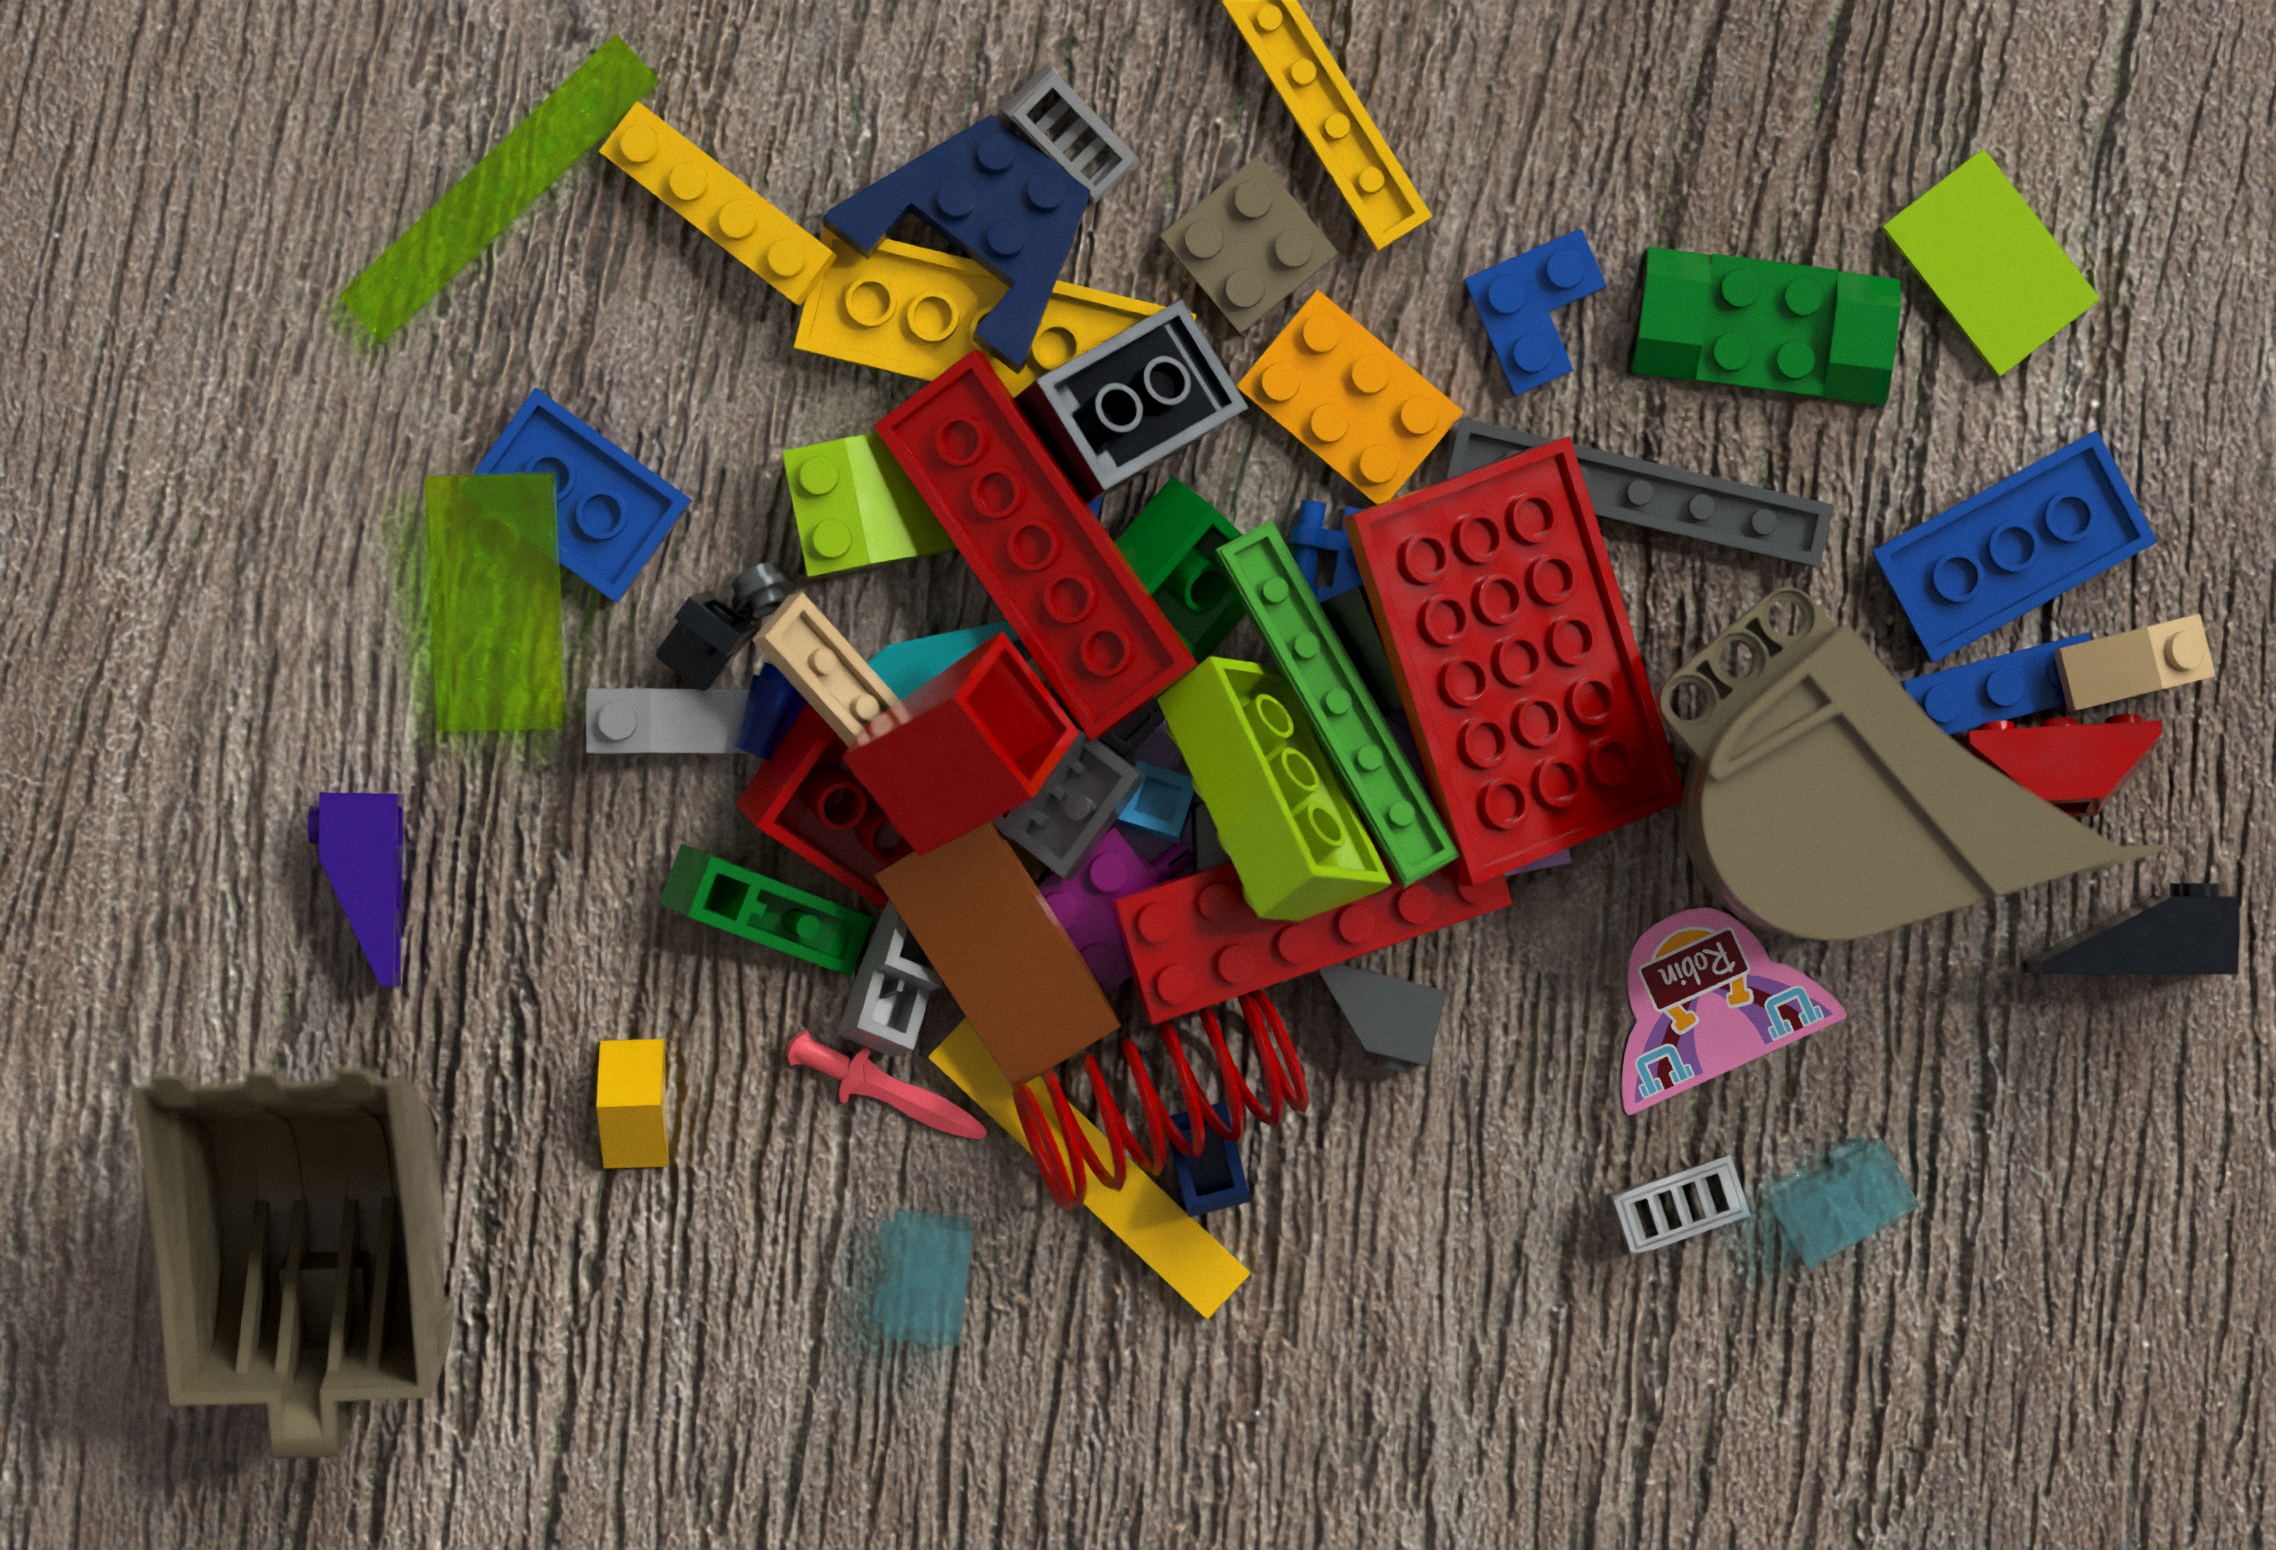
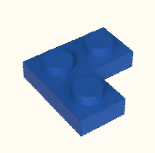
[1463,228,1607,397]

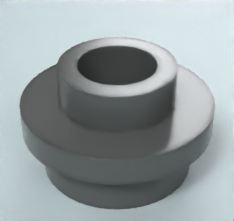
[731,562,794,618]

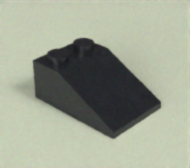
[1014,299,1248,505]
[2025,883,2238,974]

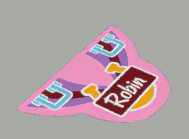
[1622,907,1847,1115]

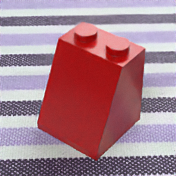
[842,631,1079,857]

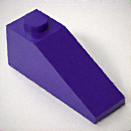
[308,792,404,986]

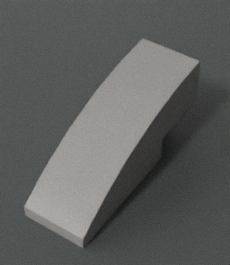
[837,899,943,1057]

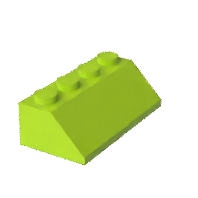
[1157,656,1392,921]

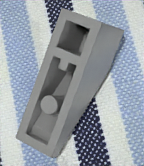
[586,688,784,755]

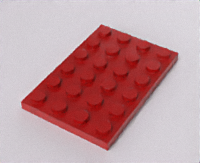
[1342,436,1684,886]

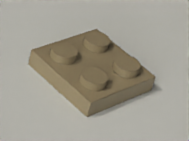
[1159,155,1339,336]

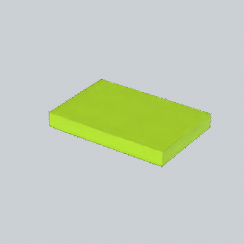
[1880,148,2101,379]

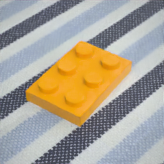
[1236,289,1464,505]

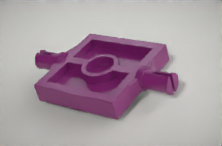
[1036,825,1197,994]

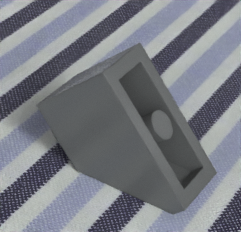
[1317,963,1447,1074]

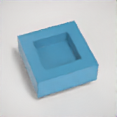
[1118,760,1197,844]

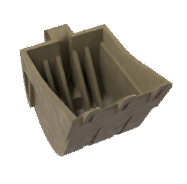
[1655,587,2169,940]
[131,1067,454,1459]

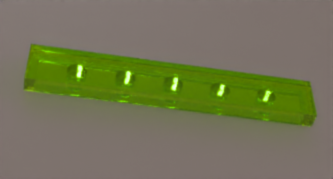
[338,34,662,344]

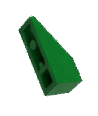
[658,843,874,977]

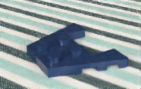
[823,115,1091,375]

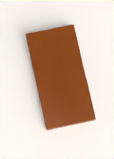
[874,820,1124,1089]

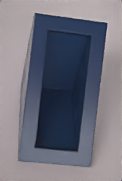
[1169,1101,1251,1218]

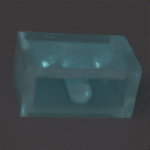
[1764,1133,1921,1270]
[872,1207,975,1347]

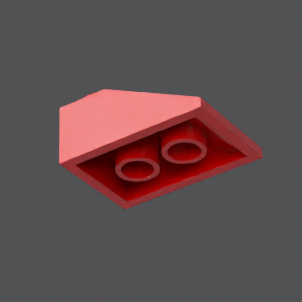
[735,701,913,910]

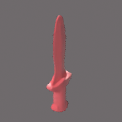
[786,1030,987,1139]

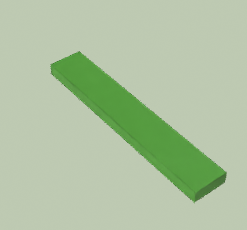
[1214,520,1460,889]

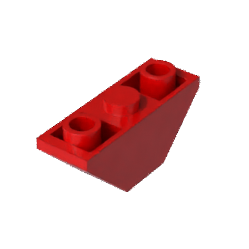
[1963,714,2162,817]

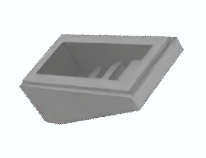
[1001,65,1140,204]
[1609,1154,1751,1257]

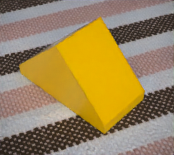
[596,1039,668,1169]

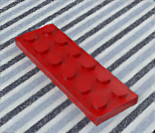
[873,349,1199,741]
[1110,794,1513,1025]

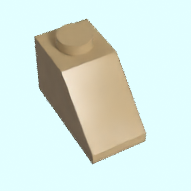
[2053,614,2216,712]

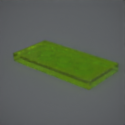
[424,472,567,731]

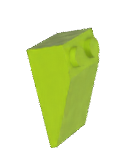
[782,433,959,581]

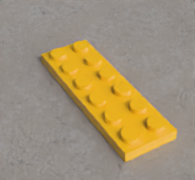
[794,226,1196,398]

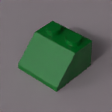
[1115,476,1246,664]

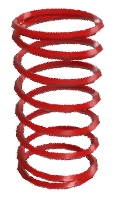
[1013,989,1309,1213]

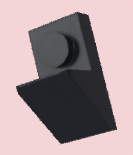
[656,591,758,691]

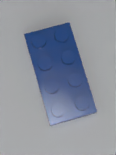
[1870,430,2158,664]

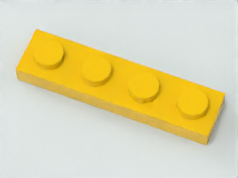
[599,101,838,306]

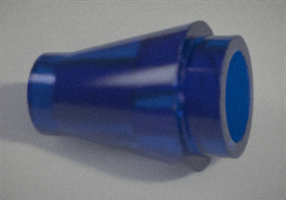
[735,662,809,762]

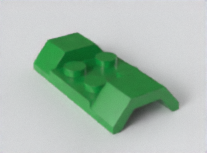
[1631,246,1901,406]

